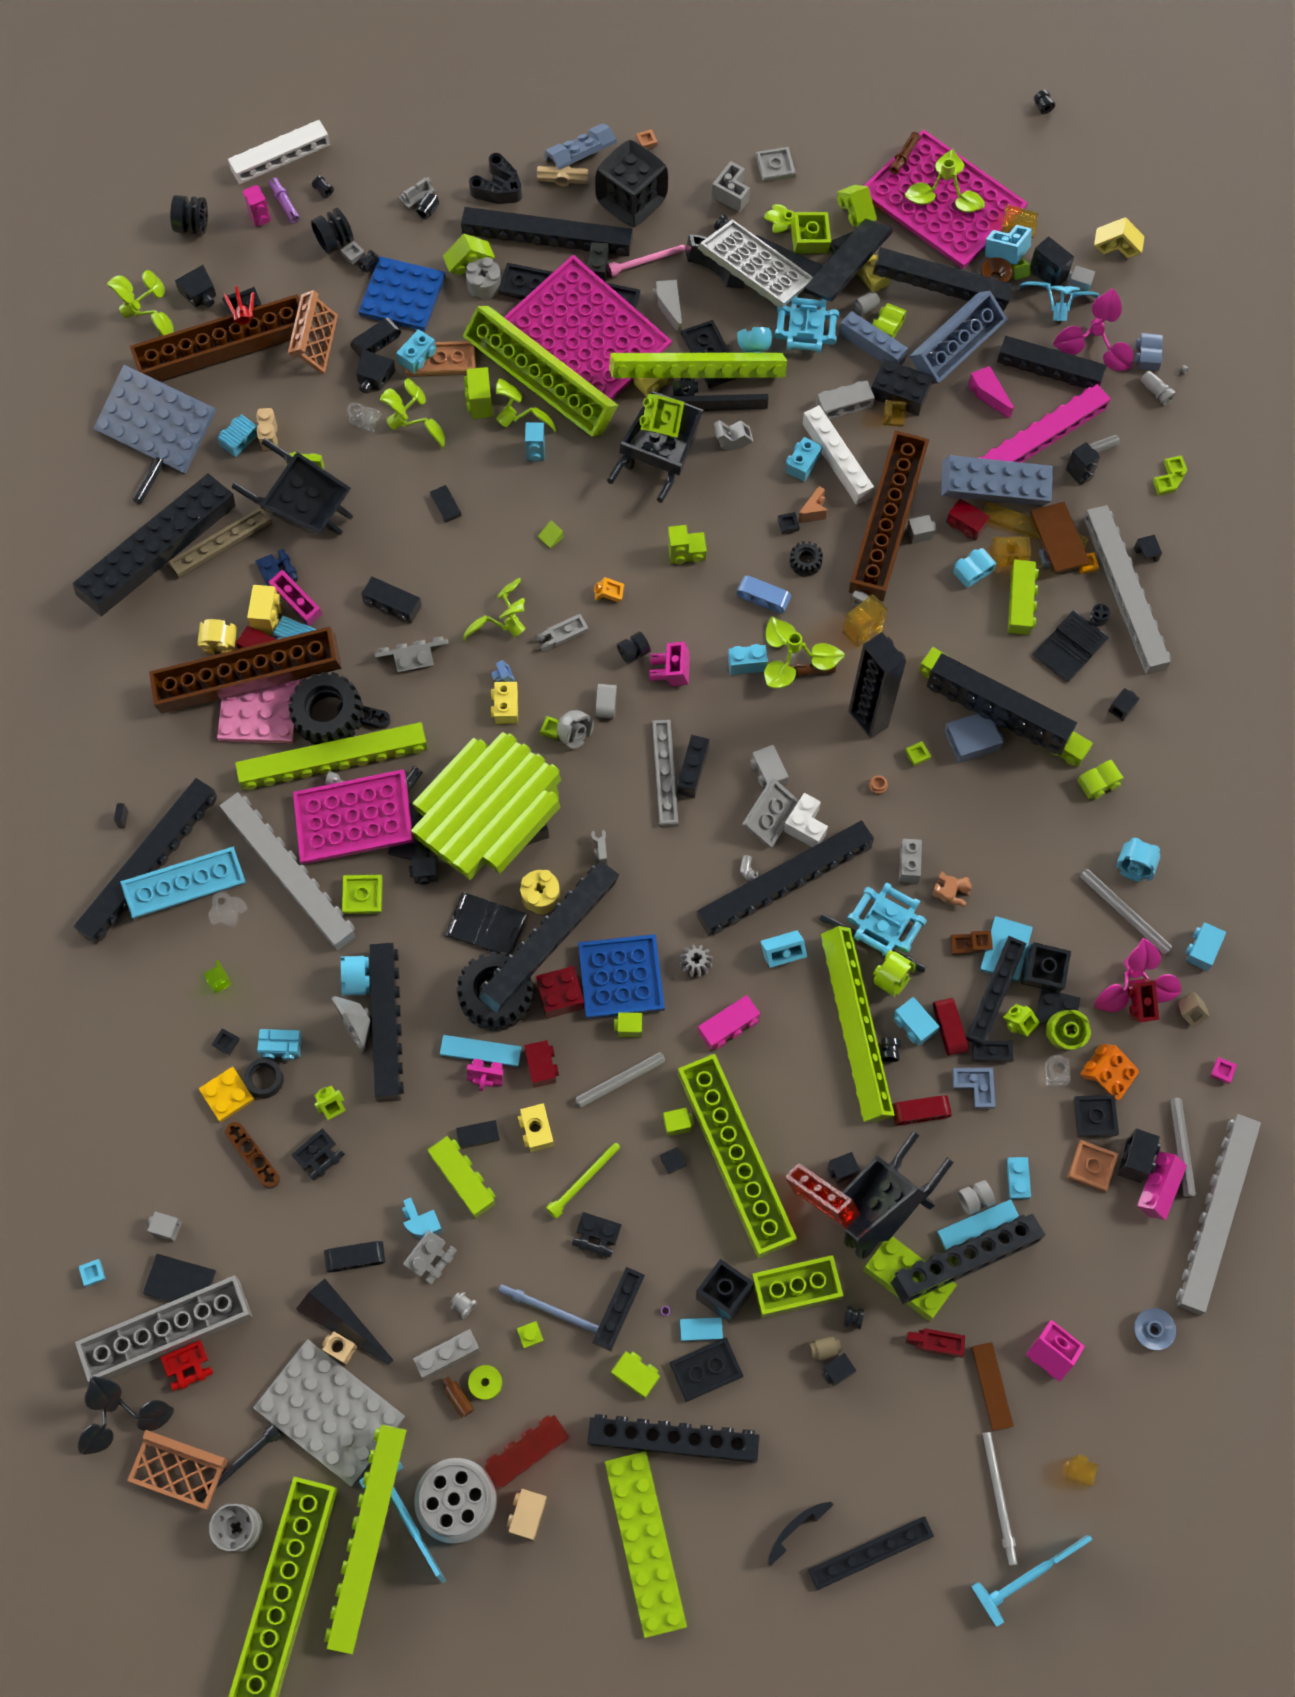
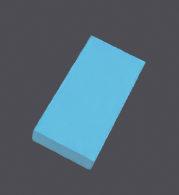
[680,1318,723,1341]

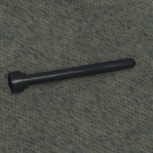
[196,1423,283,1502]

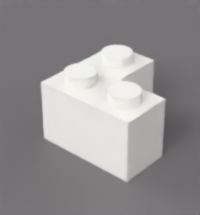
[784,793,828,847]

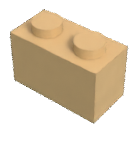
[506,1489,547,1541]

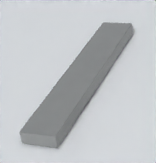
[652,720,679,827]

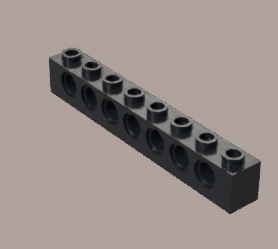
[891,1213,1046,1305]
[587,1414,760,1463]

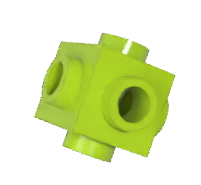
[1003,1004,1039,1037]
[314,1085,346,1120]

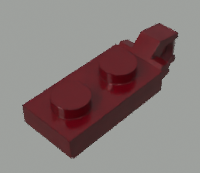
[906,1328,966,1358]

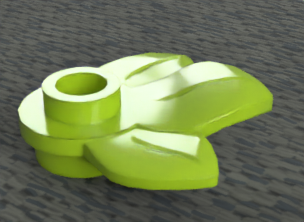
[763,204,794,233]

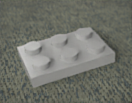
[742,779,799,848]

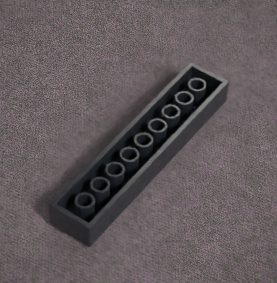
[72,473,236,617]

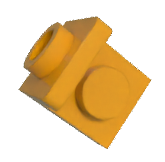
[594,577,624,603]

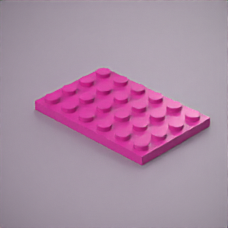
[293,769,414,864]

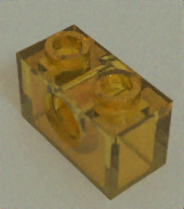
[990,537,1031,567]

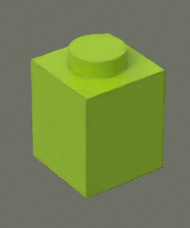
[614,1012,642,1038]
[663,1108,694,1137]

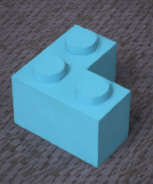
[985,225,1032,265]

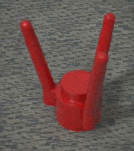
[224,286,254,324]

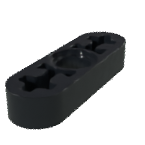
[337,702,391,729]

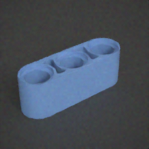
[736,576,792,614]

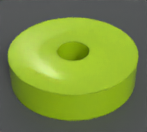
[468,1365,502,1400]

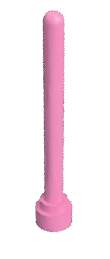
[607,245,685,278]

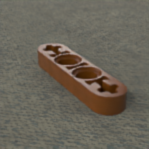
[225,1122,280,1189]

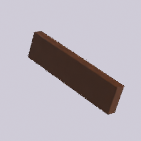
[971,1342,1014,1431]

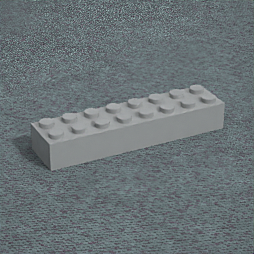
[75,1275,253,1382]

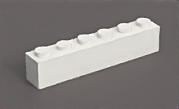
[228,120,330,184]
[803,406,874,505]

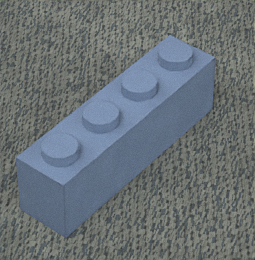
[839,311,908,364]

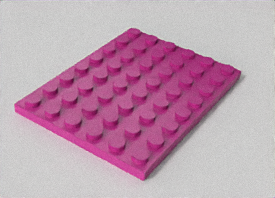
[864,129,1028,269]
[504,255,672,400]

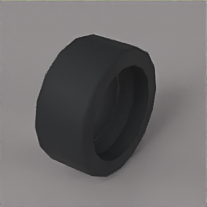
[244,1058,284,1099]

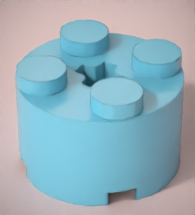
[1116,838,1160,882]
[341,956,370,996]

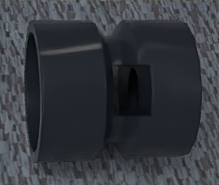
[617,631,651,664]

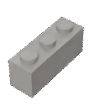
[816,381,875,419]
[413,1329,481,1381]

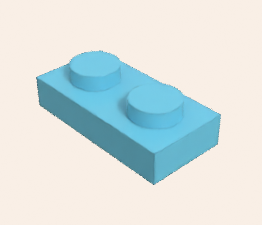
[1007,1157,1031,1199]

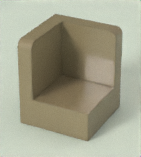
[1178,991,1210,1028]

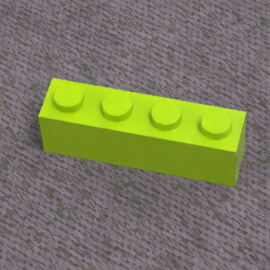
[1008,560,1039,635]
[428,1136,496,1219]

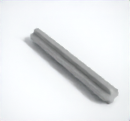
[576,1052,665,1107]
[1170,1098,1196,1197]

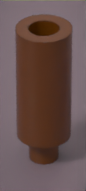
[442,1376,474,1418]

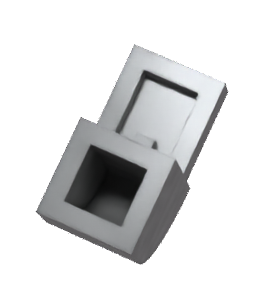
[714,420,753,450]

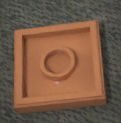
[1067,1140,1119,1193]

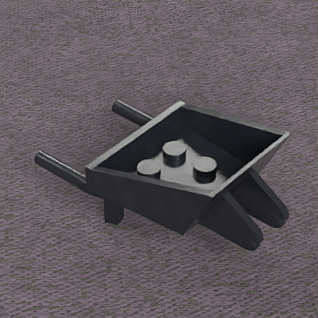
[607,391,703,503]
[231,438,353,535]
[824,1131,954,1259]

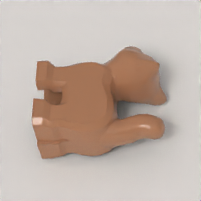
[932,872,972,907]

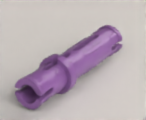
[268,178,300,223]

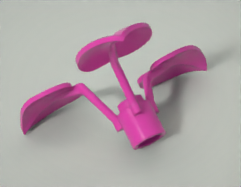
[1053,288,1133,371]
[1094,938,1182,1012]

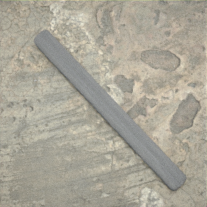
[1080,869,1172,954]

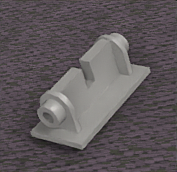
[398,177,435,208]

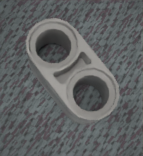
[595,684,617,719]

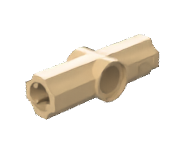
[537,165,589,187]

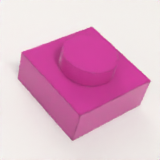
[1210,1057,1237,1084]

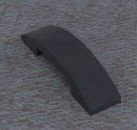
[767,1501,834,1566]

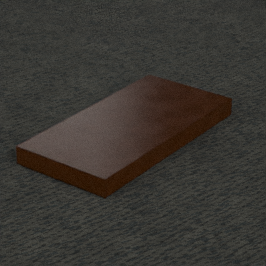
[1030,501,1090,574]

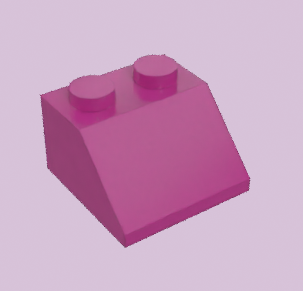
[1026,1320,1085,1382]

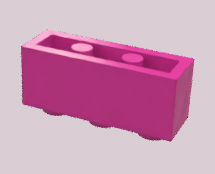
[269,570,323,626]
[698,995,761,1051]
[1137,1151,1187,1220]

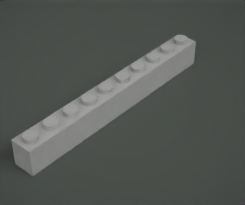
[1084,505,1171,675]
[219,792,356,951]
[1176,1114,1261,1316]

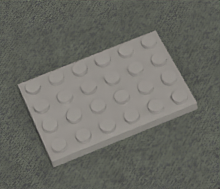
[698,219,813,308]
[253,1339,406,1487]

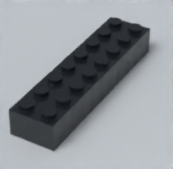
[848,632,906,739]
[926,653,1078,756]

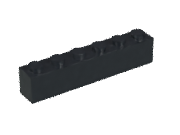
[997,335,1107,389]

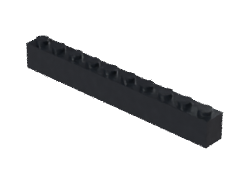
[461,207,633,256]
[74,778,217,945]
[697,820,874,936]
[479,861,620,1013]

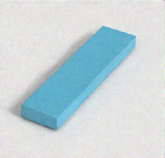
[440,1035,522,1067]
[937,1199,1019,1251]

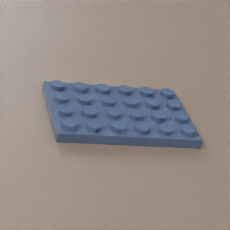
[93,365,217,474]

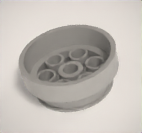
[414,1458,497,1544]

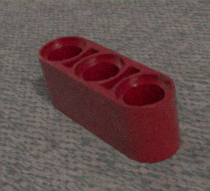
[933,997,968,1056]
[892,1095,952,1126]

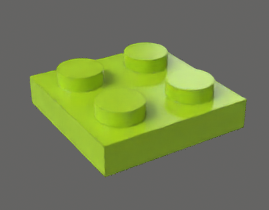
[342,875,383,914]

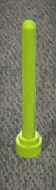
[545,1143,620,1219]

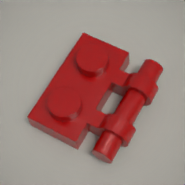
[161,1340,214,1391]

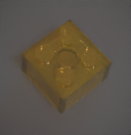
[842,594,888,647]

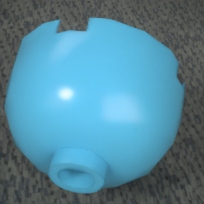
[737,327,772,353]

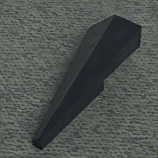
[296,1278,394,1365]

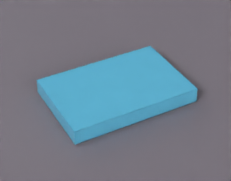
[980,916,1033,982]

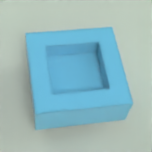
[79,1259,106,1287]

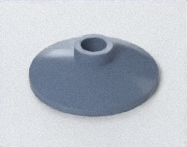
[1134,1308,1176,1351]

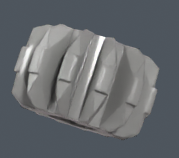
[680,944,713,978]

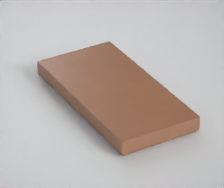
[406,341,476,377]

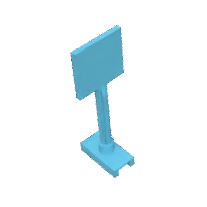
[359,1461,446,1583]
[971,1535,1093,1627]

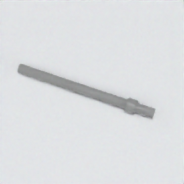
[983,1432,1018,1566]

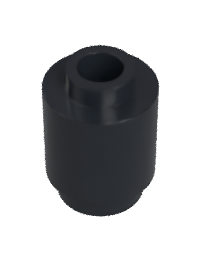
[416,193,440,219]

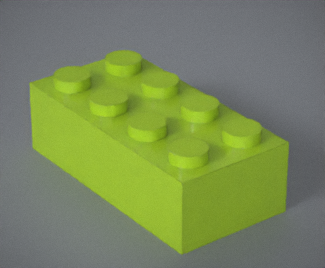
[863,1237,957,1322]
[751,1255,844,1319]

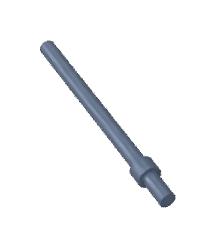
[498,1284,599,1334]

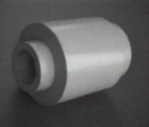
[853,292,880,315]

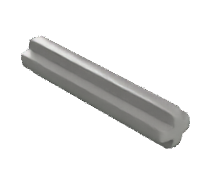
[1070,435,1120,456]

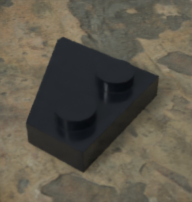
[1035,988,1080,1025]

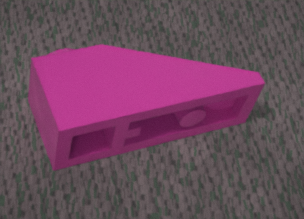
[968,366,1014,418]

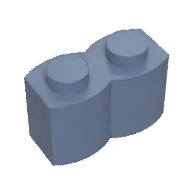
[1135,333,1163,371]

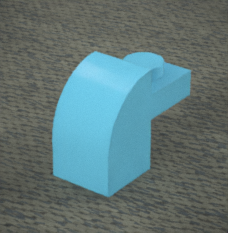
[402,1198,443,1239]

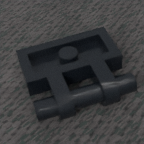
[291,1128,345,1181]
[572,1212,622,1258]

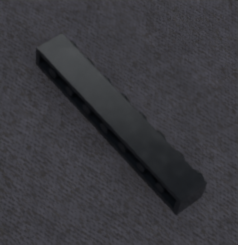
[873,247,1013,311]
[369,943,404,1102]

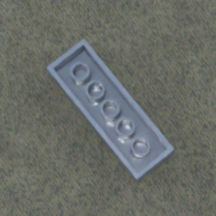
[909,291,1008,384]
[941,455,1053,506]

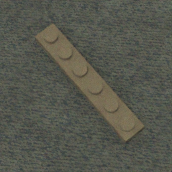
[168,507,272,578]

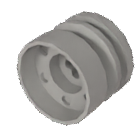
[209,1504,263,1552]

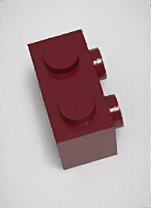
[1127,978,1160,1022]

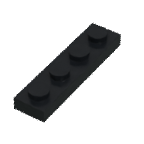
[592,1267,645,1352]

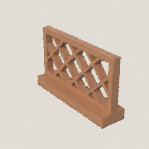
[288,290,338,374]
[127,1430,229,1510]

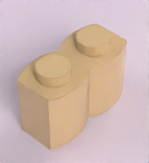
[256,408,278,451]

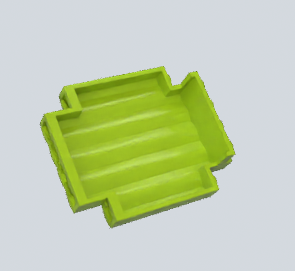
[411,732,561,880]

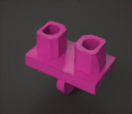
[467,1059,503,1092]

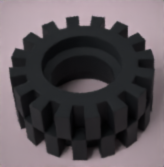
[789,541,823,577]

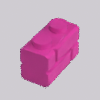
[243,185,271,227]

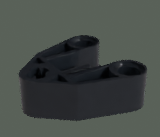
[469,153,522,204]

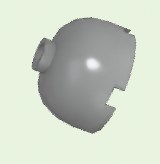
[557,710,594,749]

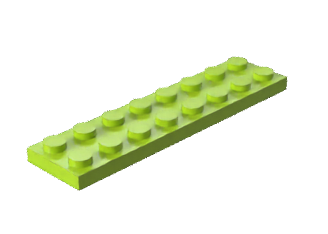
[605,1451,687,1638]

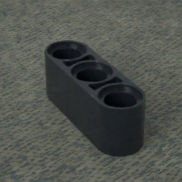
[350,318,401,358]
[324,1241,386,1273]

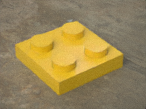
[198,1067,254,1123]

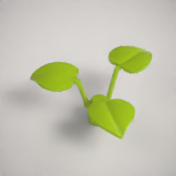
[905,149,985,213]
[106,270,174,336]
[380,378,445,449]
[496,378,556,433]
[463,578,525,642]
[764,616,845,689]

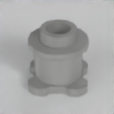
[450,1292,477,1320]

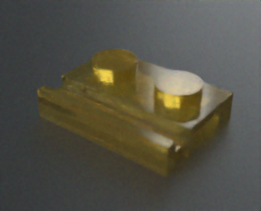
[1002,204,1038,238]

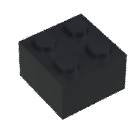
[1030,236,1075,286]
[1021,942,1071,992]
[1117,1128,1161,1183]
[696,1259,754,1323]

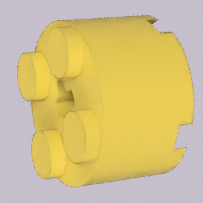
[197,619,237,655]
[520,870,560,914]

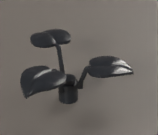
[78,1376,174,1455]

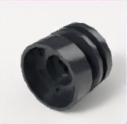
[170,195,208,234]
[311,208,354,254]

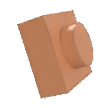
[636,129,658,149]

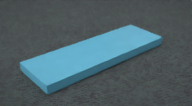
[120,846,246,919]

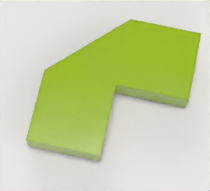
[1153,455,1188,496]

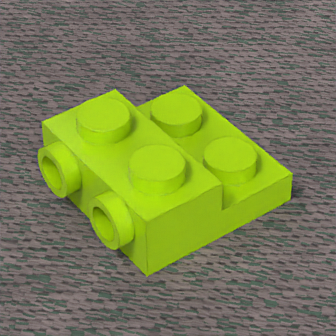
[640,394,685,438]

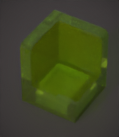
[204,960,232,994]

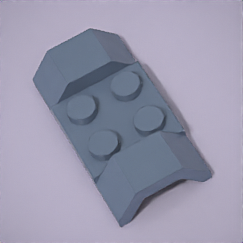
[544,123,617,170]

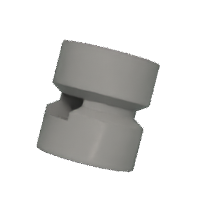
[958,1180,996,1215]

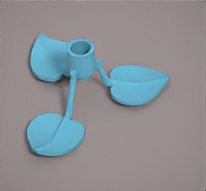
[1019,281,1099,321]

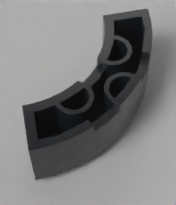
[685,234,744,288]

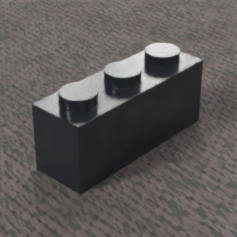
[361,576,422,624]
[677,735,710,798]

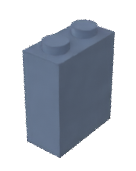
[945,713,1004,763]

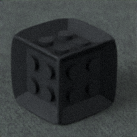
[595,140,668,227]

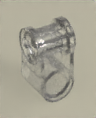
[347,402,383,432]

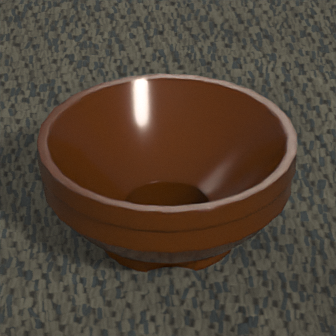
[981,257,1013,283]

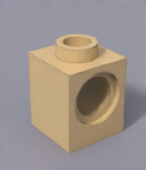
[322,1331,357,1365]

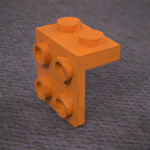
[1080,1044,1139,1100]

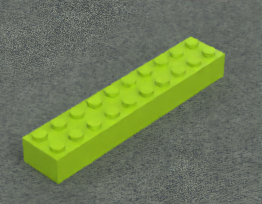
[462,306,618,437]
[678,1054,797,1259]
[229,1476,338,1697]

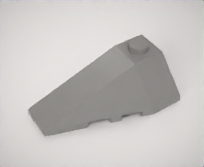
[332,996,372,1053]

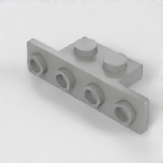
[375,636,448,672]

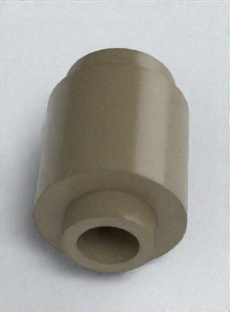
[809,1336,841,1361]

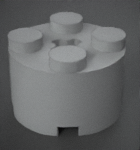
[466,257,501,300]

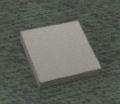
[756,147,796,183]

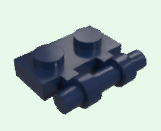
[255,549,298,586]

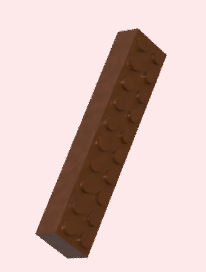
[130,294,310,381]
[848,430,929,602]
[149,626,342,714]

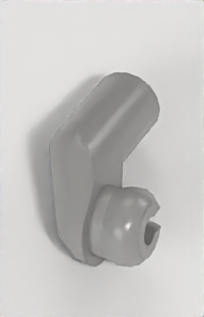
[740,855,759,882]

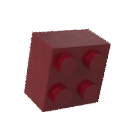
[536,966,585,1019]

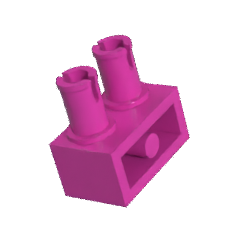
[649,642,690,686]

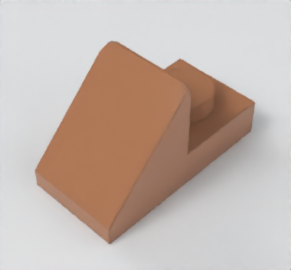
[798,486,828,523]

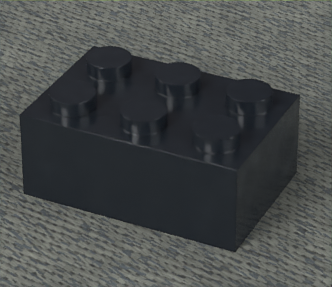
[871,359,934,416]

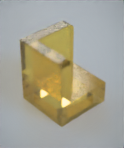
[883,400,907,427]

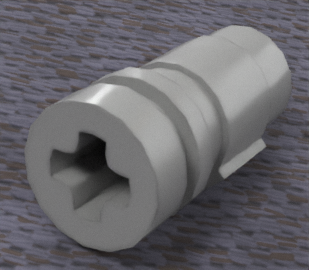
[1140,371,1176,406]

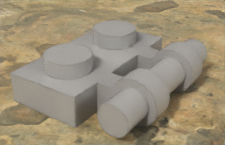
[404,1230,457,1284]

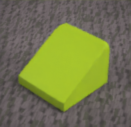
[1011,258,1030,280]
[538,521,564,549]

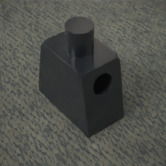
[175,265,216,308]
[356,350,396,394]

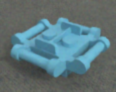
[774,296,839,353]
[847,882,927,956]

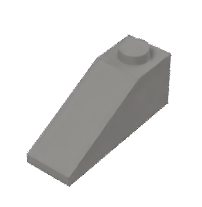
[653,280,682,334]

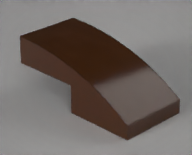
[950,931,993,955]

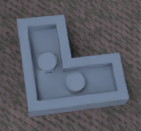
[952,1068,996,1109]

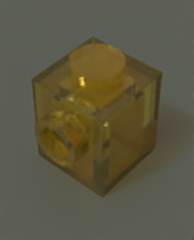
[1063,1454,1098,1487]

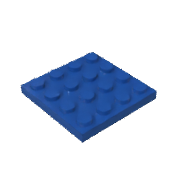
[358,256,446,331]
[578,934,665,1019]

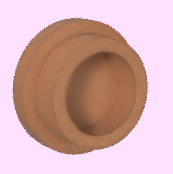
[869,775,888,794]

